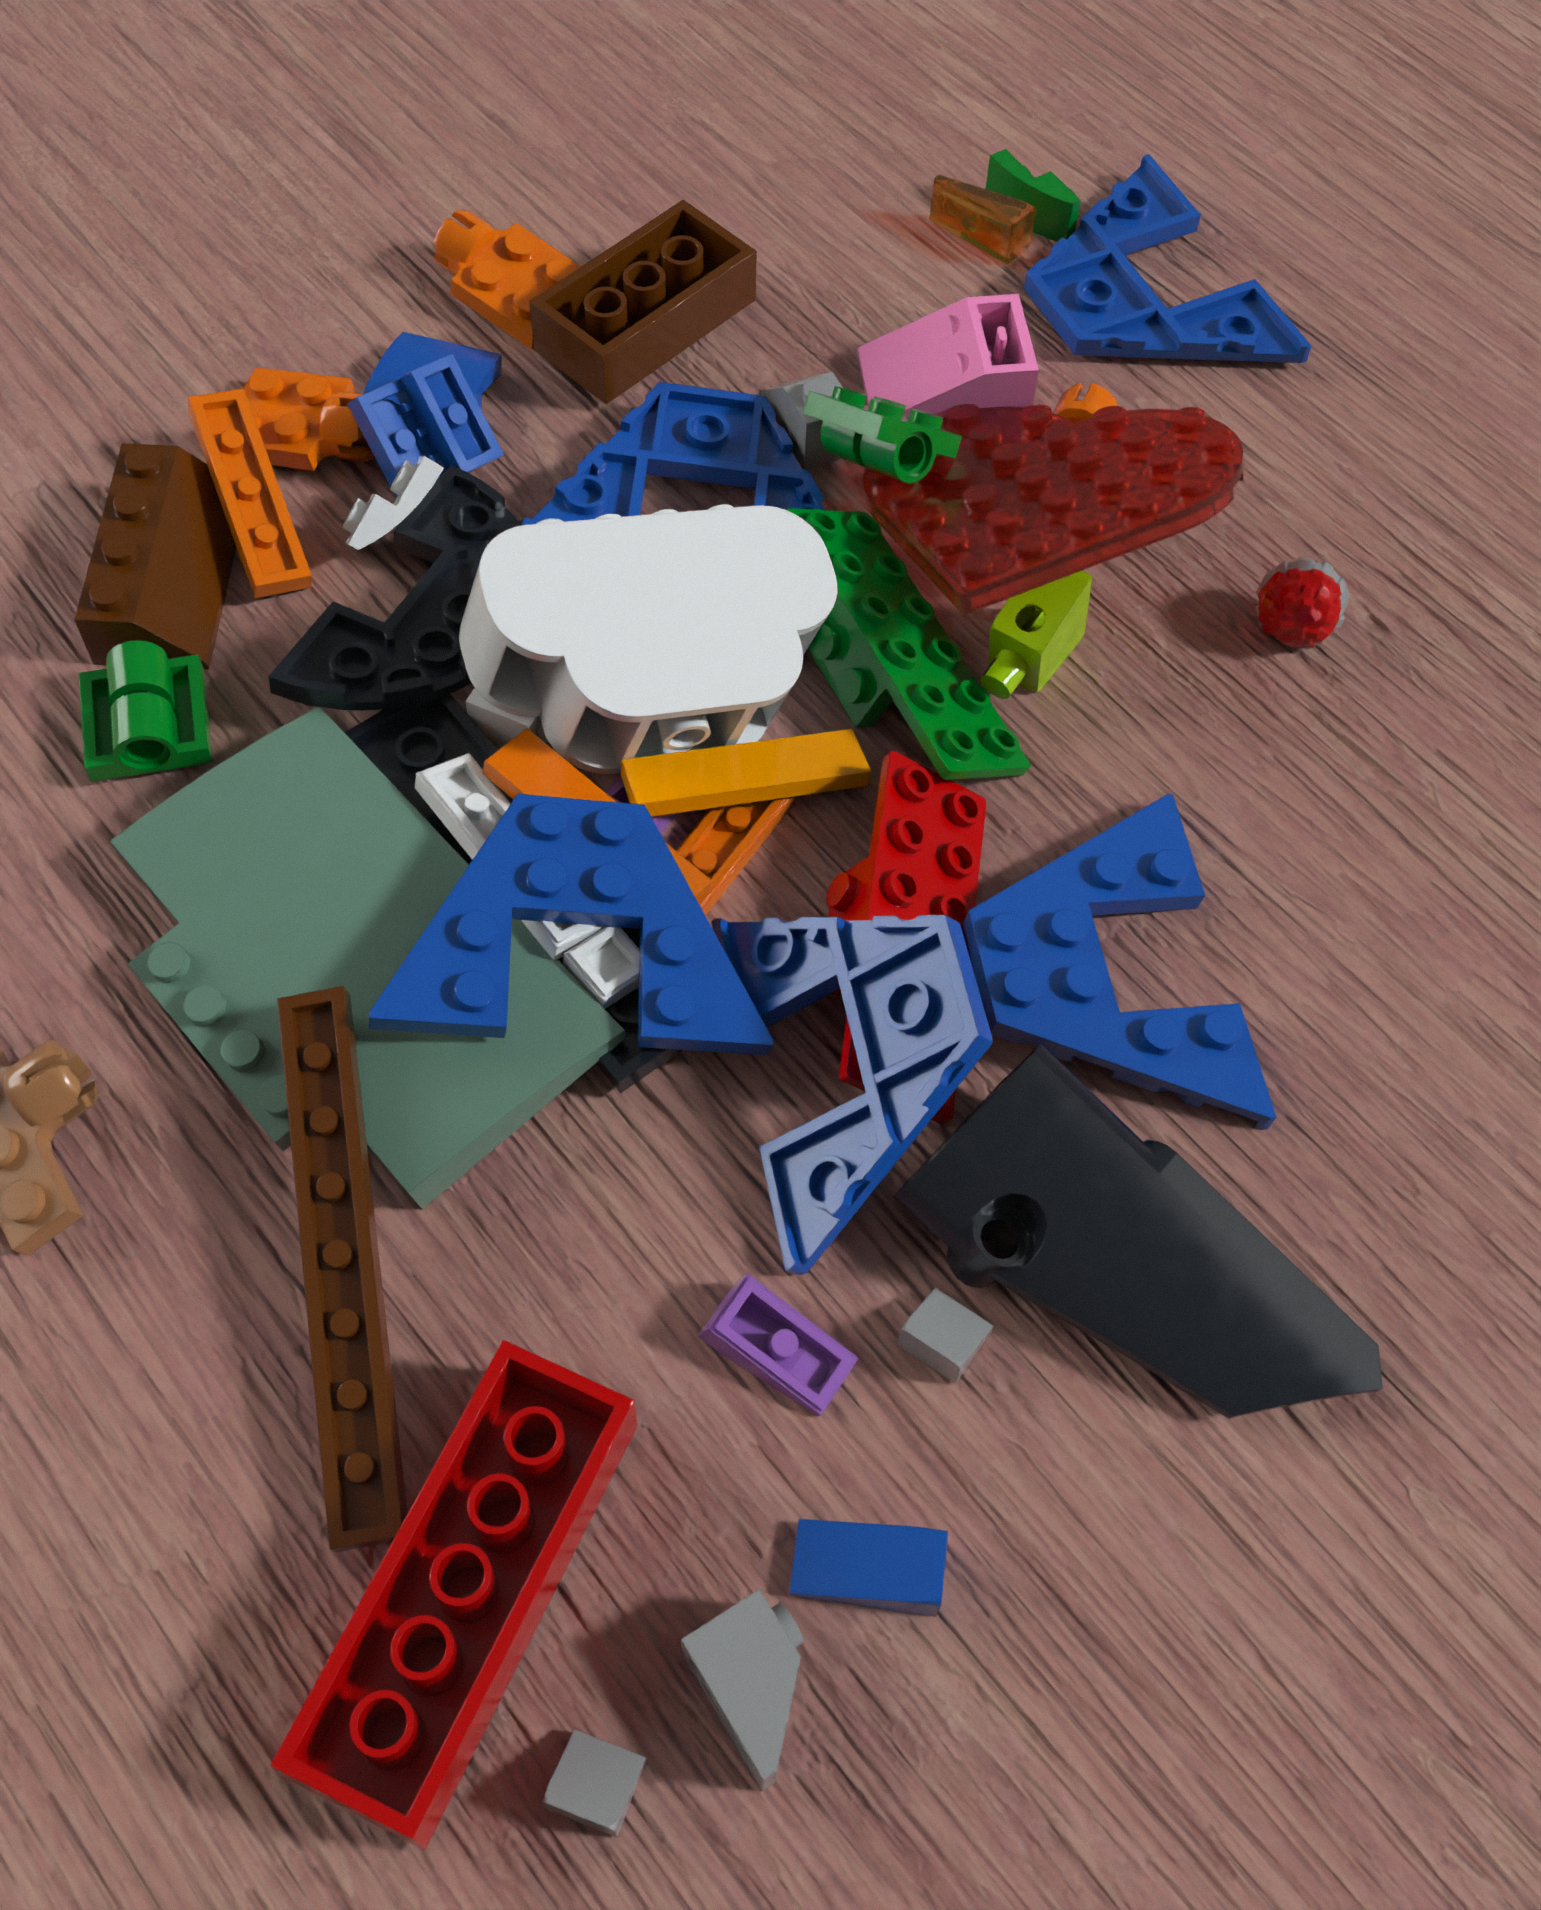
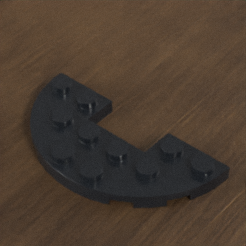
[268,465,523,711]

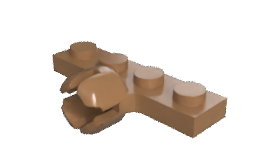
[0,1040,99,1255]

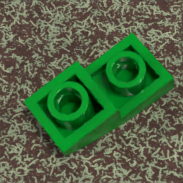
[984,149,1081,242]

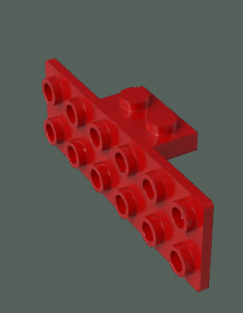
[826,751,986,1124]

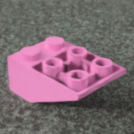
[857,294,1039,425]

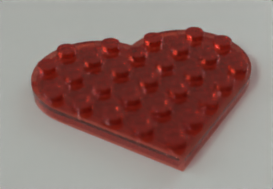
[862,404,1245,616]

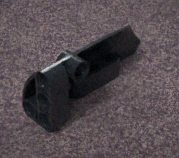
[893,1044,1383,1419]

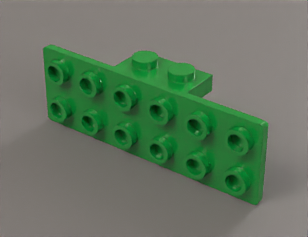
[786,508,1031,780]

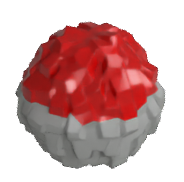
[1255,557,1349,649]

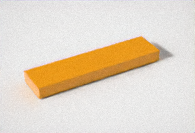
[620,729,871,817]

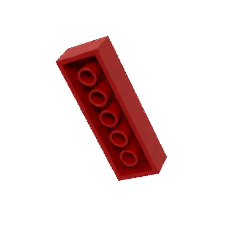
[270,1340,638,1851]

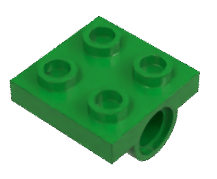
[803,386,962,483]
[78,640,213,782]

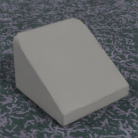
[897,1288,993,1384]
[541,1729,646,1838]

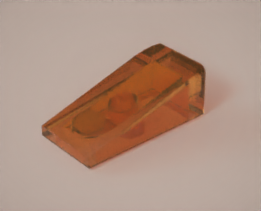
[929,175,1036,265]

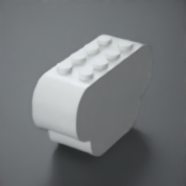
[459,504,837,774]

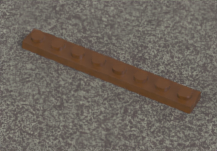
[277,986,407,1552]

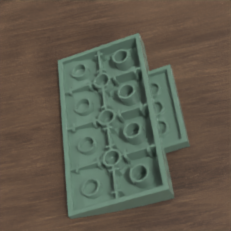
[110,707,627,1210]

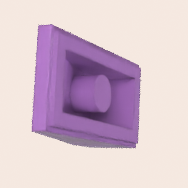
[698,1273,859,1416]

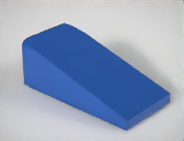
[789,1519,948,1617]

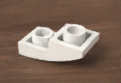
[342,456,444,550]

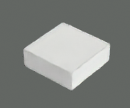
[562,926,639,1009]

